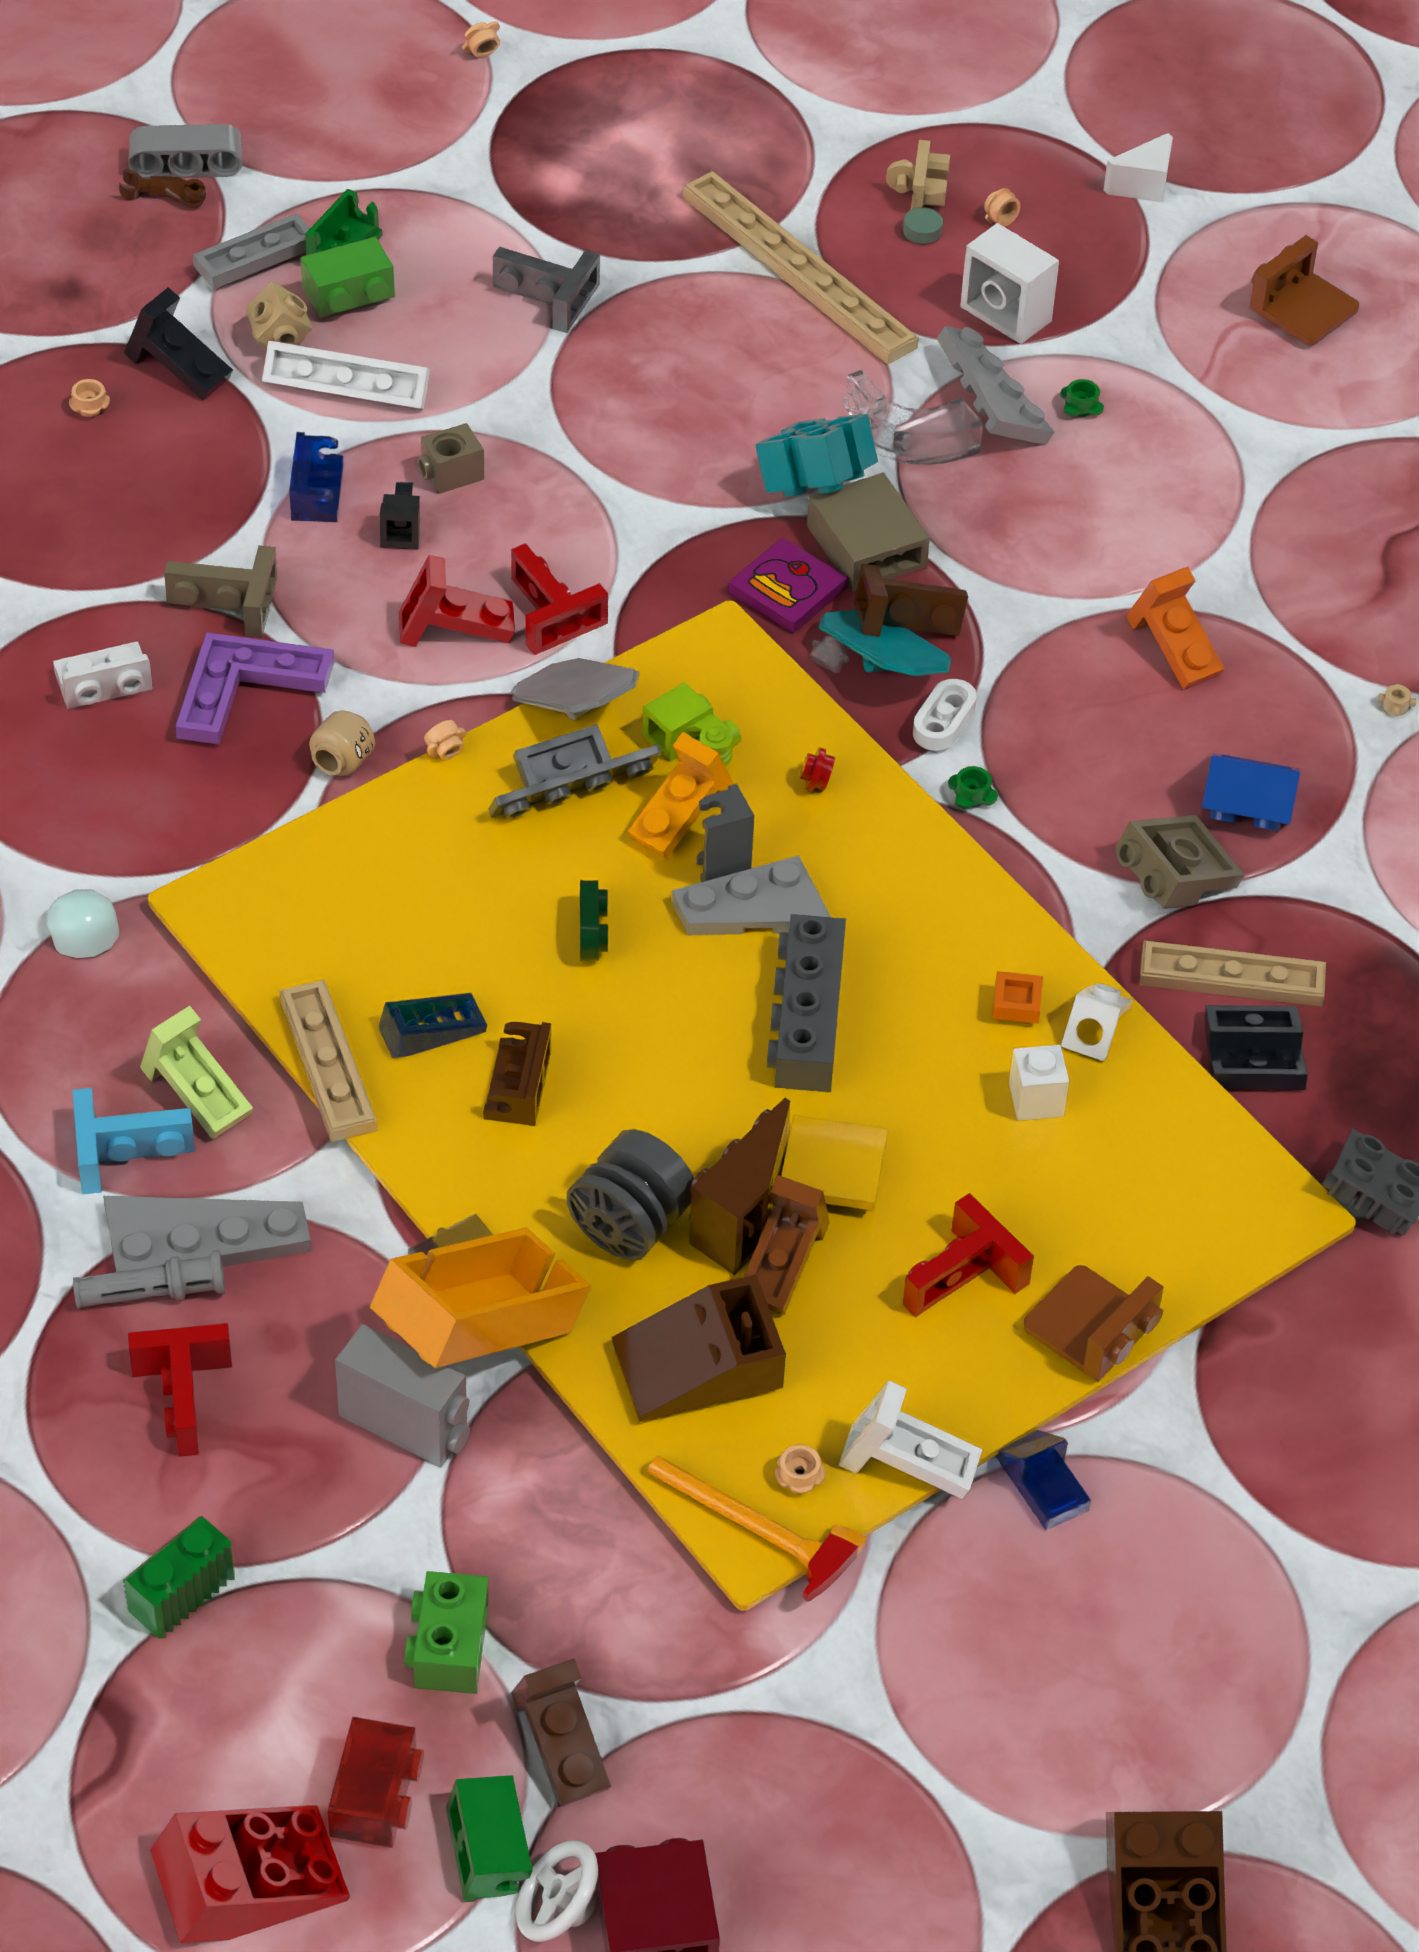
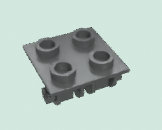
[1321,1128,1419,1235]

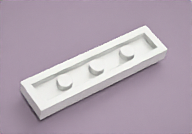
[262,341,430,409]

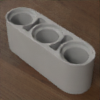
[128,124,242,179]

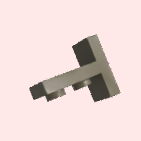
[164,545,278,638]

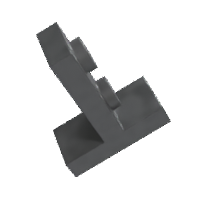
[493,246,600,333]

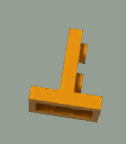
[627,732,733,860]

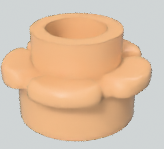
[984,188,1020,227]
[69,379,110,417]
[424,720,466,760]
[775,1445,825,1494]

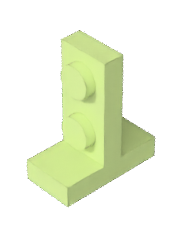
[140,1006,253,1140]

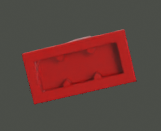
[511,543,608,655]
[398,555,515,647]
[903,1193,1034,1317]
[128,1323,232,1457]

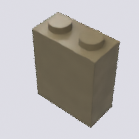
[807,472,930,592]

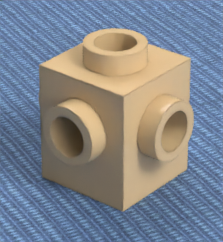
[245,281,312,349]

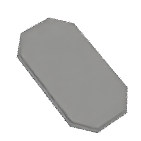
[512,658,640,720]

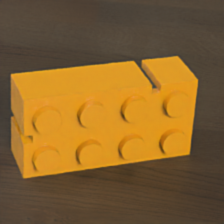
[370,1227,592,1368]

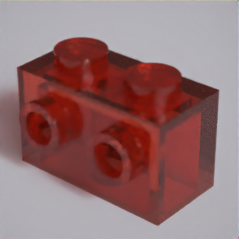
[327,1716,424,1848]

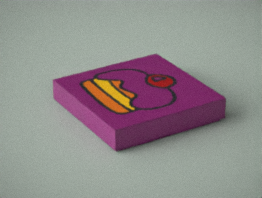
[728,537,848,633]

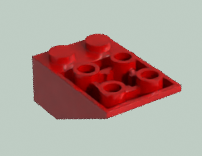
[150,1805,350,1944]

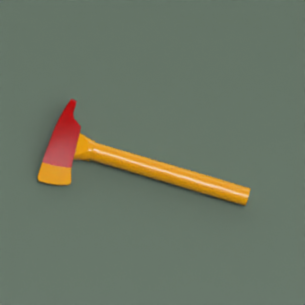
[648,1455,867,1602]

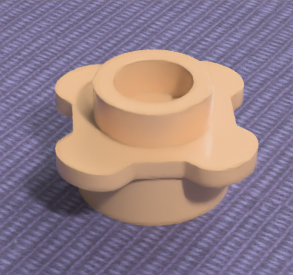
[462,21,500,58]

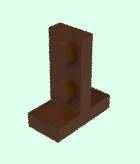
[854,564,968,637]
[511,1659,611,1807]

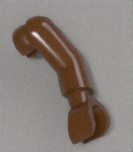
[119,169,206,208]

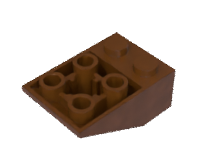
[689,1098,791,1275]
[612,1274,786,1422]
[1106,1811,1227,1952]

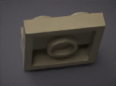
[1115,815,1245,909]

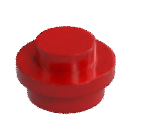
[800,747,835,791]

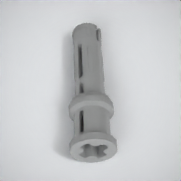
[73,1250,226,1309]

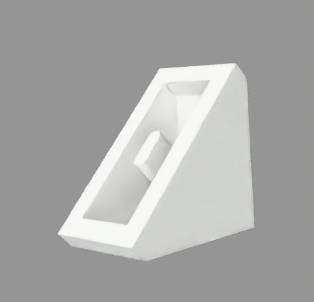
[1103,133,1173,202]

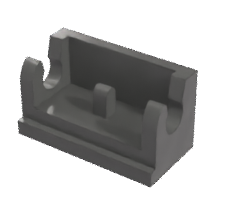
[696,783,754,882]

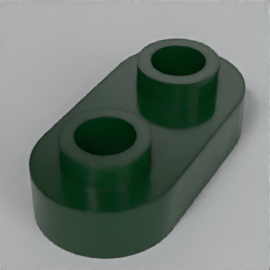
[580,880,608,961]

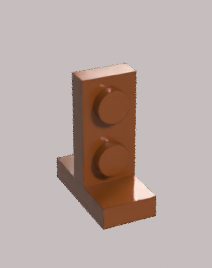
[744,1175,830,1315]

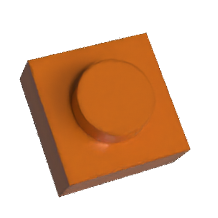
[992,971,1043,1024]

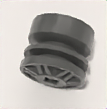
[567,1129,694,1261]

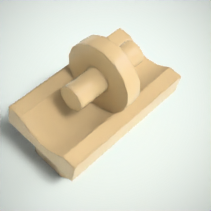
[886,140,950,210]

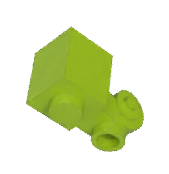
[643,682,741,767]

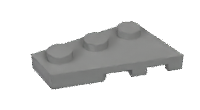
[671,855,831,935]

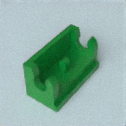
[305,189,383,256]
[446,1775,533,1902]

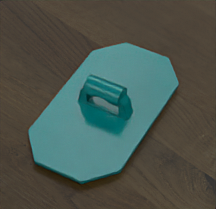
[819,610,952,676]

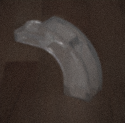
[844,370,983,465]

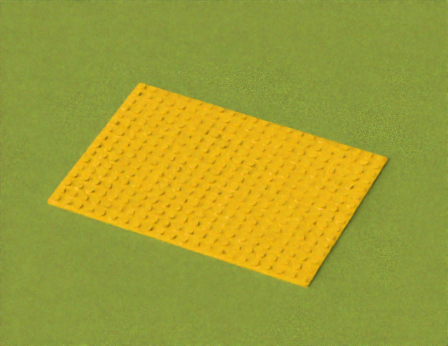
[148,601,1356,1611]

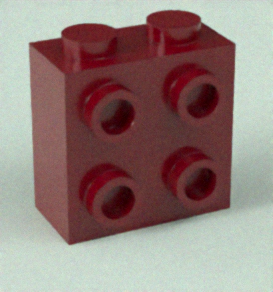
[595,1838,720,1952]

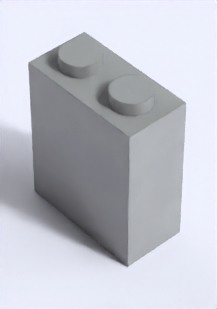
[335,1324,470,1468]

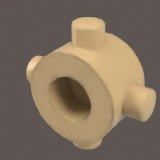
[1378,684,1416,716]

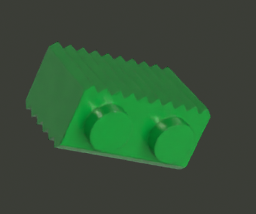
[122,1516,235,1638]

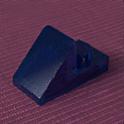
[995,1430,1091,1531]

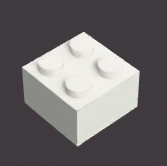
[960,223,1059,344]

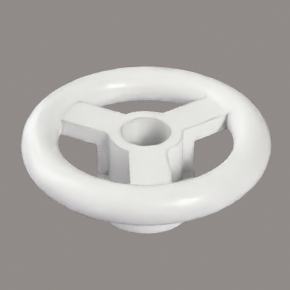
[516,1840,598,1942]

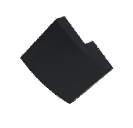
[1204,1005,1308,1090]

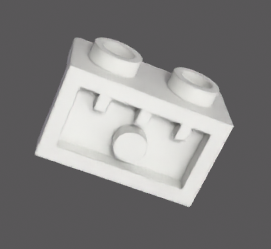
[53,641,153,709]

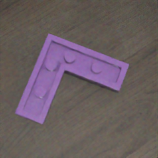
[175,632,335,744]

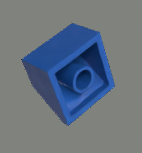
[1202,753,1300,831]

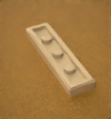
[1139,940,1326,1007]
[279,980,377,1142]

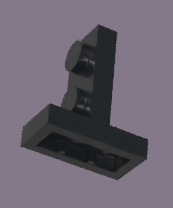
[124,287,233,401]

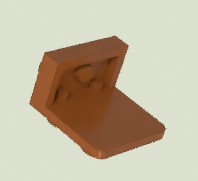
[1249,235,1359,345]
[1023,1265,1164,1382]

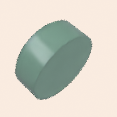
[903,207,943,244]

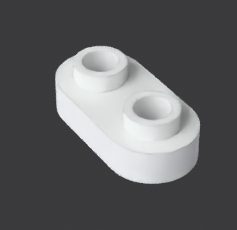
[913,679,977,751]

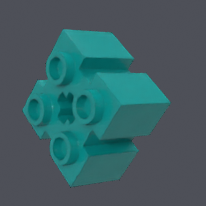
[755,413,878,497]

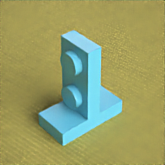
[73,1088,195,1195]

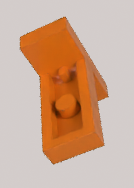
[1126,566,1225,690]

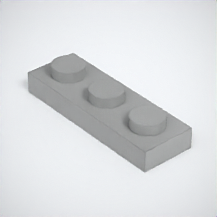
[193,213,310,289]

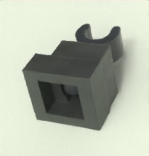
[380,482,420,549]

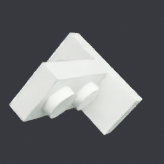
[838,1380,982,1499]

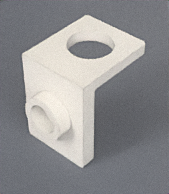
[1061,984,1132,1061]

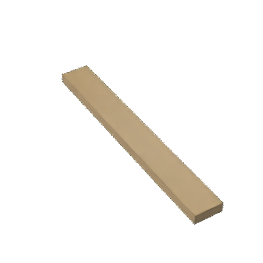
[682,171,919,365]

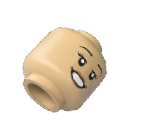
[309,710,376,776]

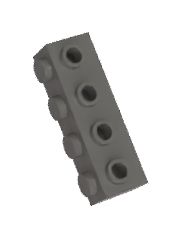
[767,914,846,1092]

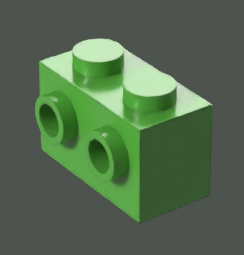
[301,237,395,318]
[405,1571,489,1694]

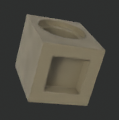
[417,423,484,494]

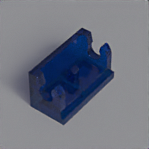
[289,432,344,522]

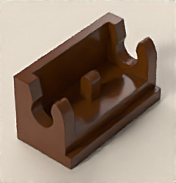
[483,1022,551,1126]

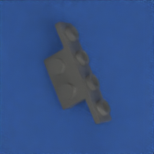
[488,724,662,819]

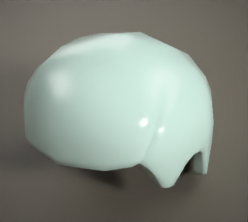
[47,889,119,958]

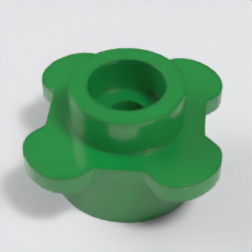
[1060,379,1104,417]
[948,766,998,809]

